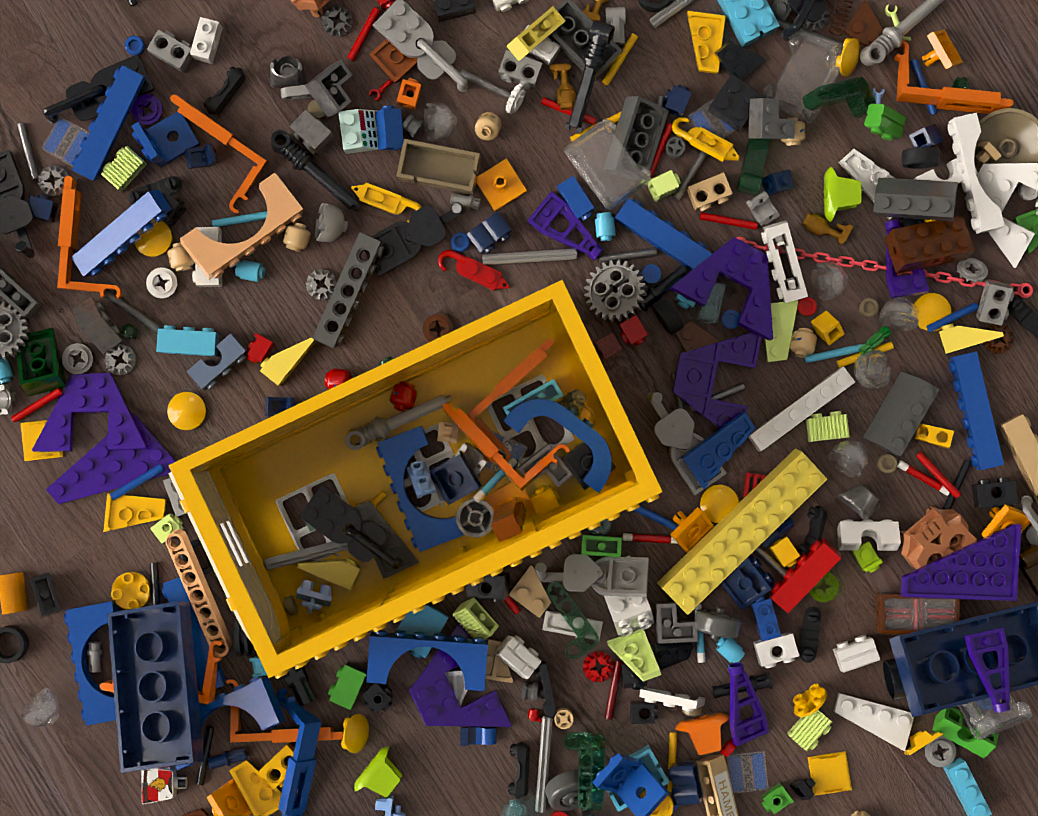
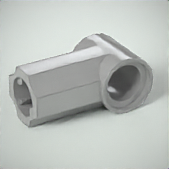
[605,7,625,46]

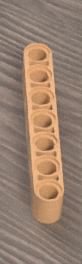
[166,529,232,657]

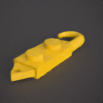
[672,117,739,162]
[351,183,421,223]

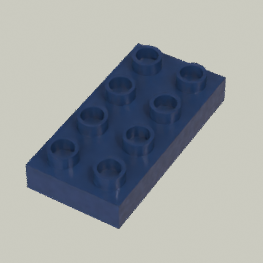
[107,601,204,773]
[889,602,1038,717]

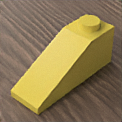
[507,6,565,61]
[939,323,1004,354]
[260,338,317,386]
[297,558,361,590]

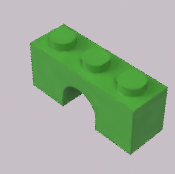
[932,707,999,758]

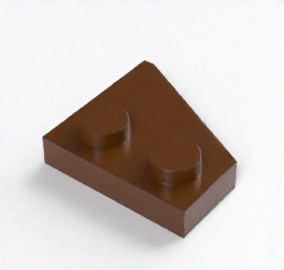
[843,0,883,47]

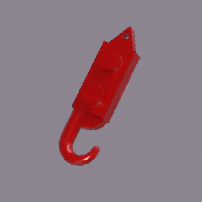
[438,250,509,291]

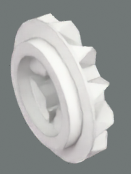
[506,84,526,114]
[146,268,178,298]

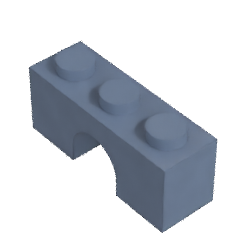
[187,333,248,390]

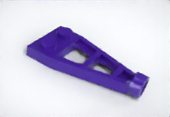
[527,191,603,261]
[885,219,930,298]
[964,627,1011,713]
[728,662,769,746]

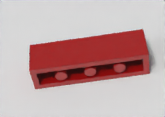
[770,538,841,613]

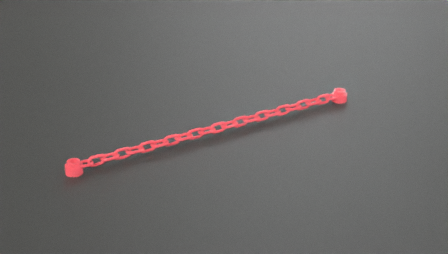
[737,237,1033,299]

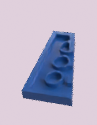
[681,412,755,489]

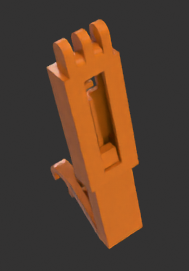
[894,40,1013,114]
[170,95,269,213]
[57,176,122,299]
[467,339,554,462]
[443,403,570,491]
[100,640,225,704]
[225,679,344,743]

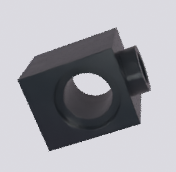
[630,701,658,724]

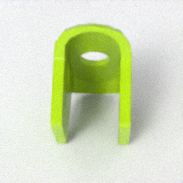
[824,167,862,222]
[354,746,402,797]

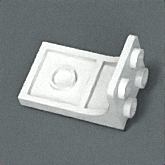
[604,555,654,636]

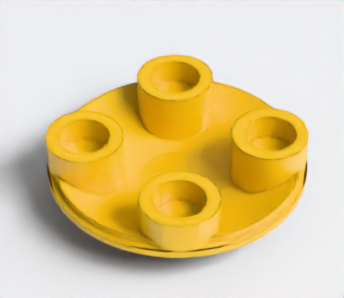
[836,38,860,77]
[134,221,173,257]
[913,293,951,331]
[167,392,206,430]
[700,485,739,523]
[111,572,151,610]
[793,683,827,717]
[341,714,369,753]

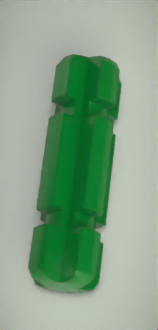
[859,326,892,356]

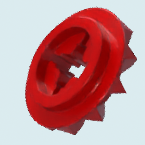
[583,651,614,682]

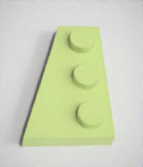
[764,300,798,362]
[607,629,661,681]

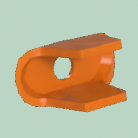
[675,712,730,755]

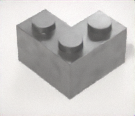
[305,59,352,117]
[748,98,795,139]
[290,110,336,156]
[73,296,122,354]
[518,443,573,487]
[655,601,698,644]

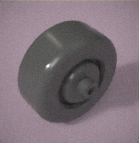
[694,607,742,640]
[545,770,594,811]

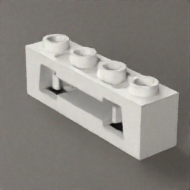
[761,221,808,303]

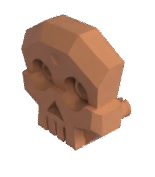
[900,506,978,569]

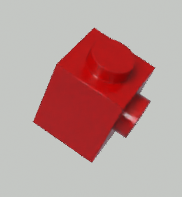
[619,315,648,346]

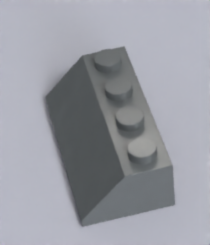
[548,0,623,83]
[603,96,669,183]
[873,177,958,221]
[862,371,940,457]

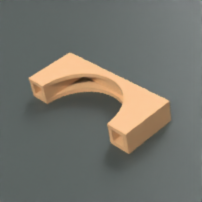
[180,173,303,280]

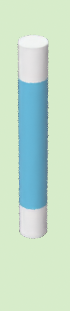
[473,458,517,503]
[694,604,706,663]

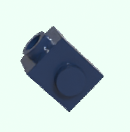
[184,143,217,169]
[761,170,795,196]
[265,397,296,416]

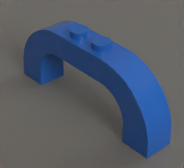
[503,399,611,493]

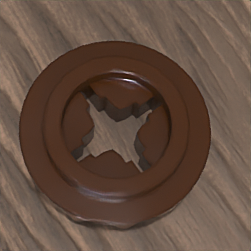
[423,314,453,342]
[983,324,1014,354]

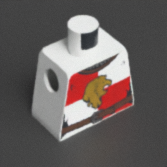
[141,766,188,804]

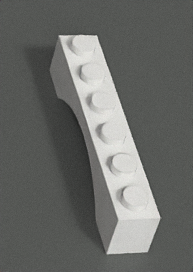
[948,113,1005,234]
[748,367,855,451]

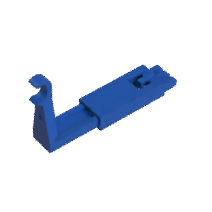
[277,689,321,816]

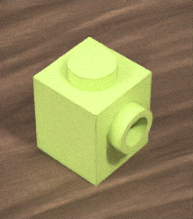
[150,514,184,544]

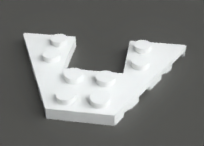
[965,163,1038,268]

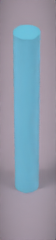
[212,211,267,227]
[804,344,861,363]

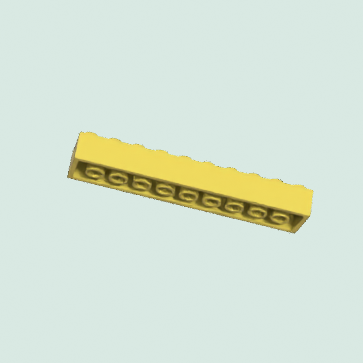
[657,449,827,615]

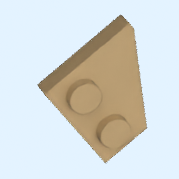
[509,565,551,618]
[484,639,513,683]

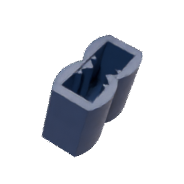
[467,211,512,254]
[668,761,703,805]

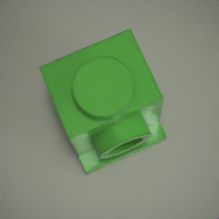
[761,782,794,815]

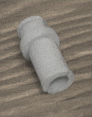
[450,192,481,210]
[87,641,103,672]

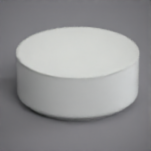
[1018,184,1038,201]

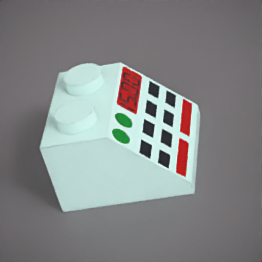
[338,109,378,154]

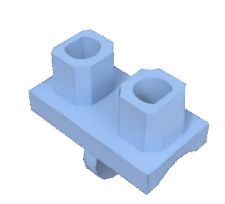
[407,460,436,499]
[296,580,332,614]
[375,795,406,816]

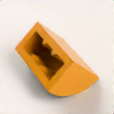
[0,572,28,615]

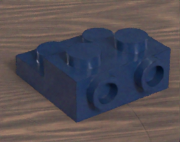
[429,452,482,505]
[720,554,774,610]

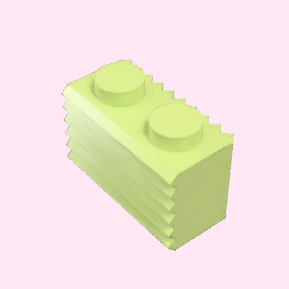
[101,146,147,192]
[648,170,681,202]
[806,411,850,442]
[453,597,499,639]
[787,710,832,751]

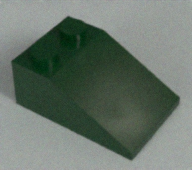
[16,328,66,397]

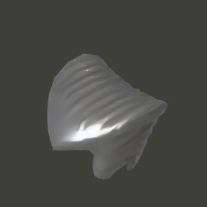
[270,54,306,88]
[838,484,880,520]

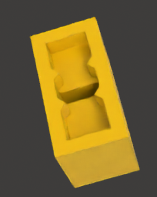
[258,742,295,789]

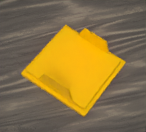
[21,420,63,461]
[904,731,943,755]
[807,751,852,796]

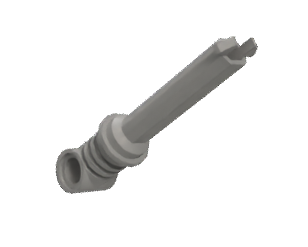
[860,0,944,66]
[345,395,452,450]

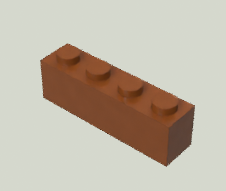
[491,497,527,543]

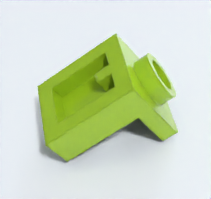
[851,541,883,573]

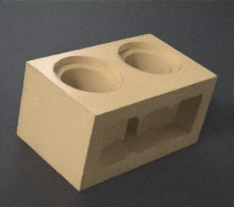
[686,172,733,212]

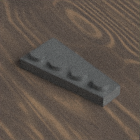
[354,500,419,579]

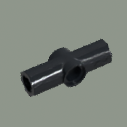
[284,667,316,706]

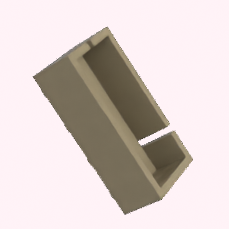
[396,139,482,195]

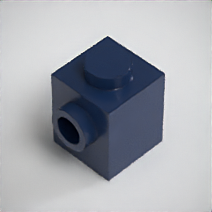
[664,85,692,117]
[909,124,943,148]
[27,194,59,223]

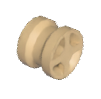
[554,707,574,729]

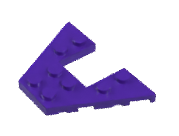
[670,237,773,341]
[672,332,761,429]
[32,373,148,452]
[409,622,512,727]

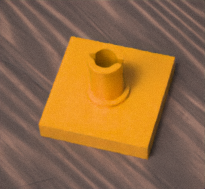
[922,29,963,69]
[477,158,527,212]
[484,481,537,519]
[981,504,1030,538]
[670,507,715,553]
[207,779,252,816]

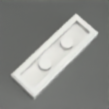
[542,610,603,641]

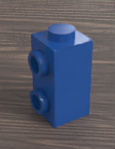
[375,106,404,150]
[557,176,594,221]
[750,595,781,641]

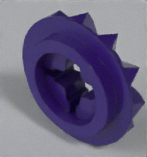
[131,94,163,125]

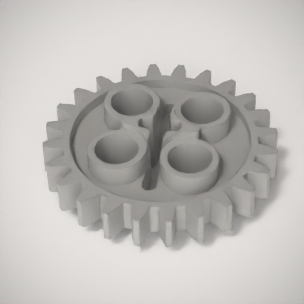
[584,260,647,322]
[0,302,29,361]

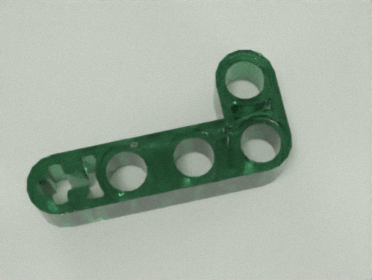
[803,76,876,118]
[737,138,770,196]
[547,582,599,659]
[564,732,605,812]

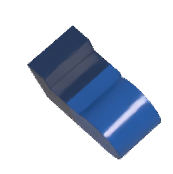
[460,726,497,746]

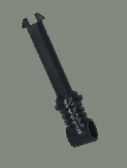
[565,20,615,134]
[271,130,360,212]

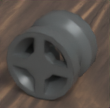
[402,114,424,138]
[665,137,685,159]
[521,681,538,702]

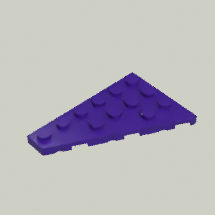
[46,413,177,504]
[901,524,1021,601]

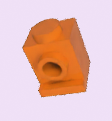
[396,78,422,110]

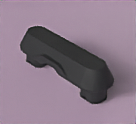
[204,66,246,114]
[128,176,182,205]
[1007,297,1038,339]
[797,505,828,556]
[799,607,821,663]
[508,742,530,798]

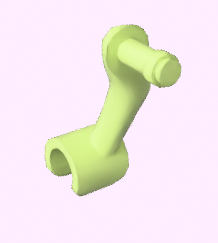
[885,5,911,41]

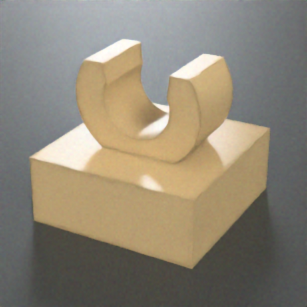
[975,140,1002,163]
[437,422,458,444]

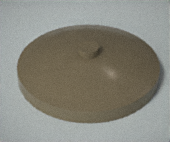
[974,108,1038,185]

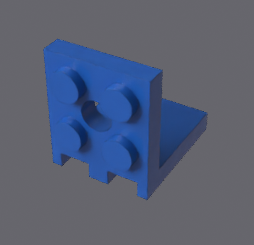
[131,112,200,167]
[593,753,669,816]

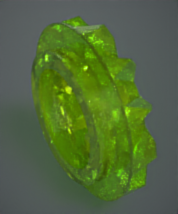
[809,572,839,602]

